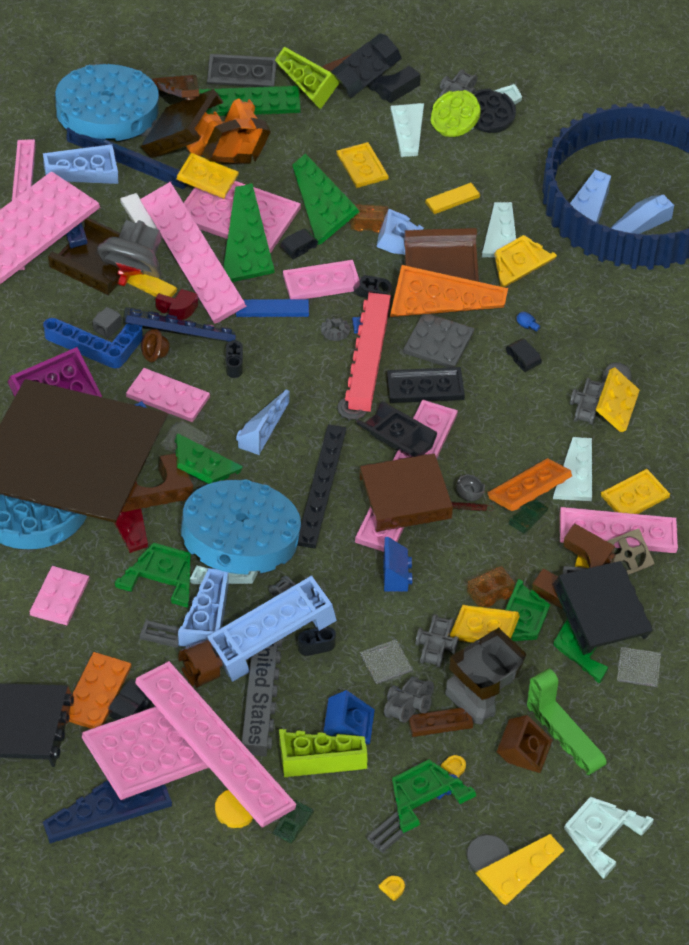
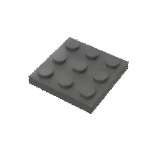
[403,314,475,368]

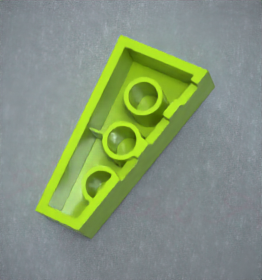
[275,47,340,109]
[279,729,367,777]

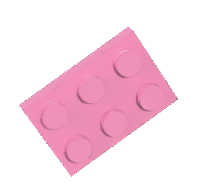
[30,566,89,626]

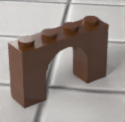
[121,453,193,512]
[532,523,616,609]

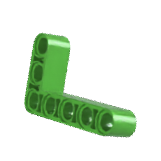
[527,668,606,775]

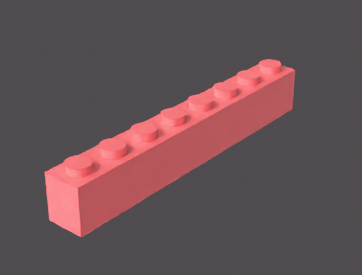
[345,293,391,412]

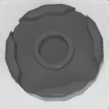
[467,835,510,872]

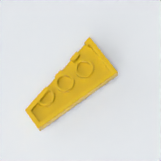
[475,834,564,905]

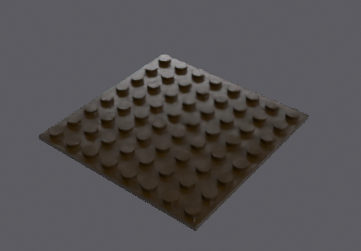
[0,379,168,523]

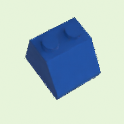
[383,537,412,591]
[324,690,375,745]

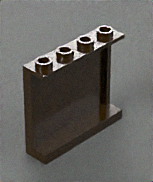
[141,89,224,158]
[48,217,121,295]

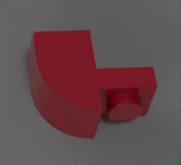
[155,289,198,320]

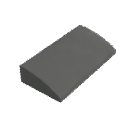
[207,54,277,87]

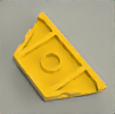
[494,235,557,287]

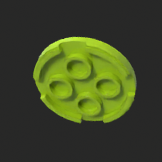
[431,90,481,137]

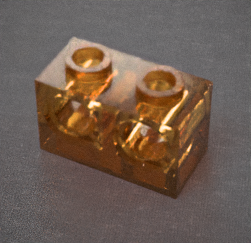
[467,566,515,607]

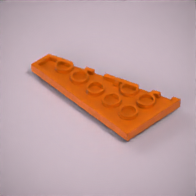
[390,265,508,317]

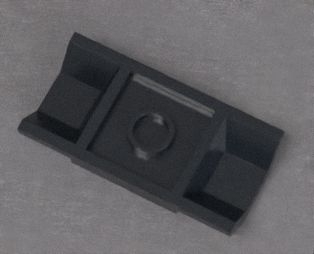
[330,33,402,99]
[356,401,437,457]

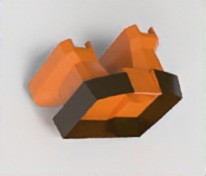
[186,98,271,164]

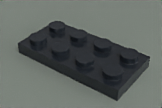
[387,367,465,403]

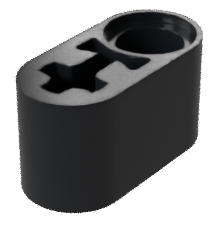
[280,229,318,260]
[353,275,392,298]
[506,338,542,372]
[226,340,243,378]
[298,626,336,656]

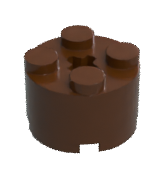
[178,640,223,688]

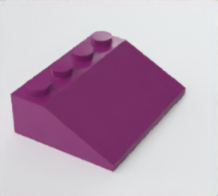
[7,347,102,397]

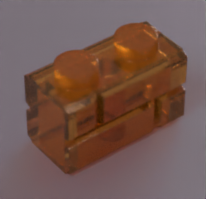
[351,204,388,232]

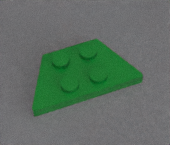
[175,434,243,484]
[505,579,550,641]

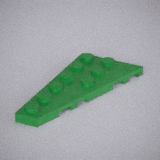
[292,154,360,245]
[223,183,275,282]

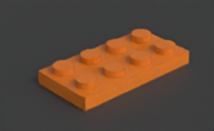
[488,458,572,511]
[69,652,132,729]

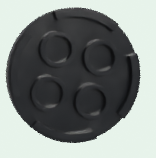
[473,89,516,133]

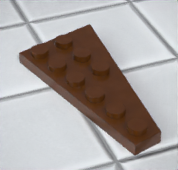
[150,75,199,100]

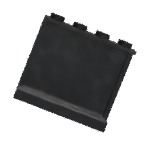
[552,561,653,655]
[0,683,74,767]

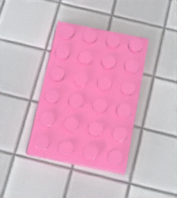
[184,181,301,254]
[82,707,209,800]

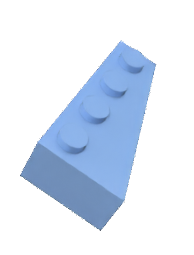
[43,145,118,184]
[570,169,611,223]
[178,568,229,647]

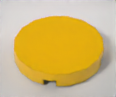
[215,790,254,828]

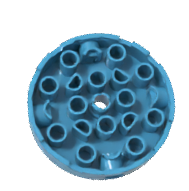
[56,64,159,141]
[181,480,301,574]
[0,494,87,549]

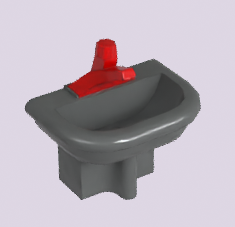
[97,220,162,286]

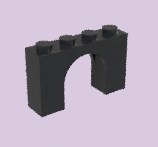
[352,53,421,103]

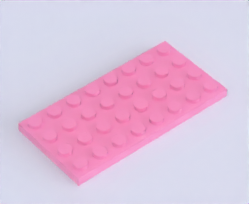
[0,171,100,284]

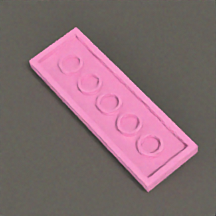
[560,507,678,553]

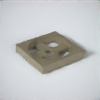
[607,528,655,575]

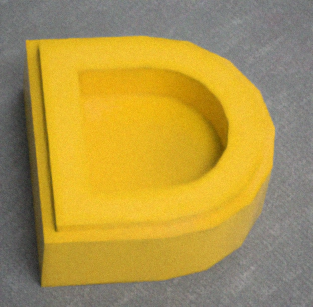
[441,755,466,778]
[379,876,405,901]

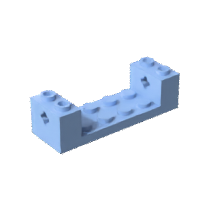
[207,576,336,682]

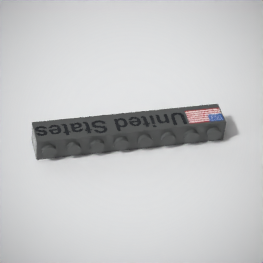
[242,638,283,756]

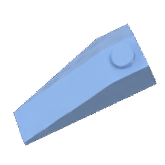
[611,194,674,234]
[377,209,424,255]
[236,390,290,455]

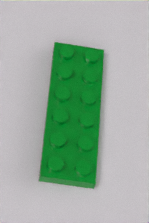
[199,86,300,116]

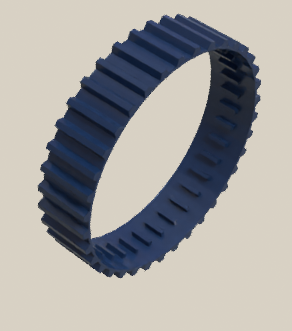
[542,103,689,270]

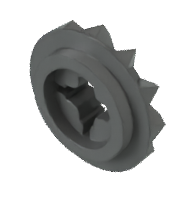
[321,316,350,341]
[338,398,367,421]

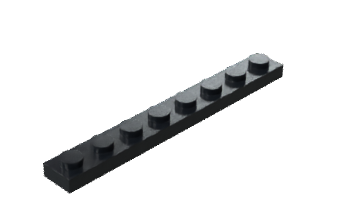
[297,424,347,549]

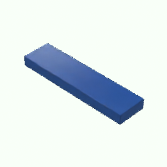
[236,299,309,317]

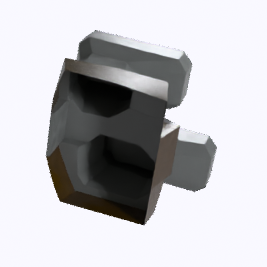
[445,627,527,725]

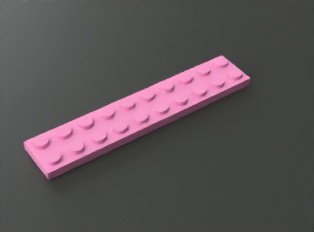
[140,182,246,324]
[355,400,458,552]
[135,661,296,828]

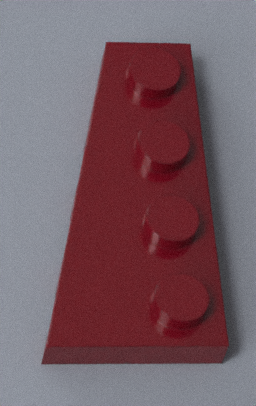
[114,482,148,553]

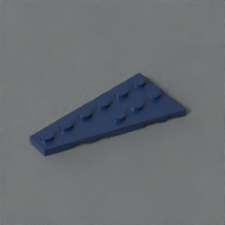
[124,307,236,341]
[43,780,172,844]

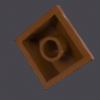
[497,715,553,773]

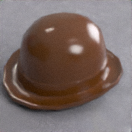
[141,329,170,363]

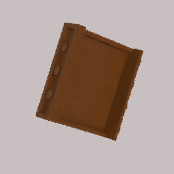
[404,228,479,282]
[360,453,453,532]

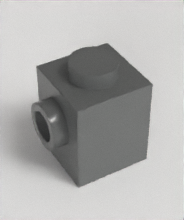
[93,307,122,339]

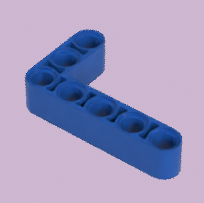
[43,318,143,368]

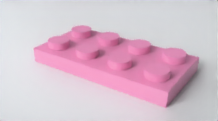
[283,260,359,299]
[126,368,210,423]

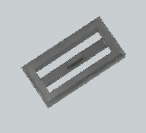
[140,620,180,648]
[367,811,407,853]

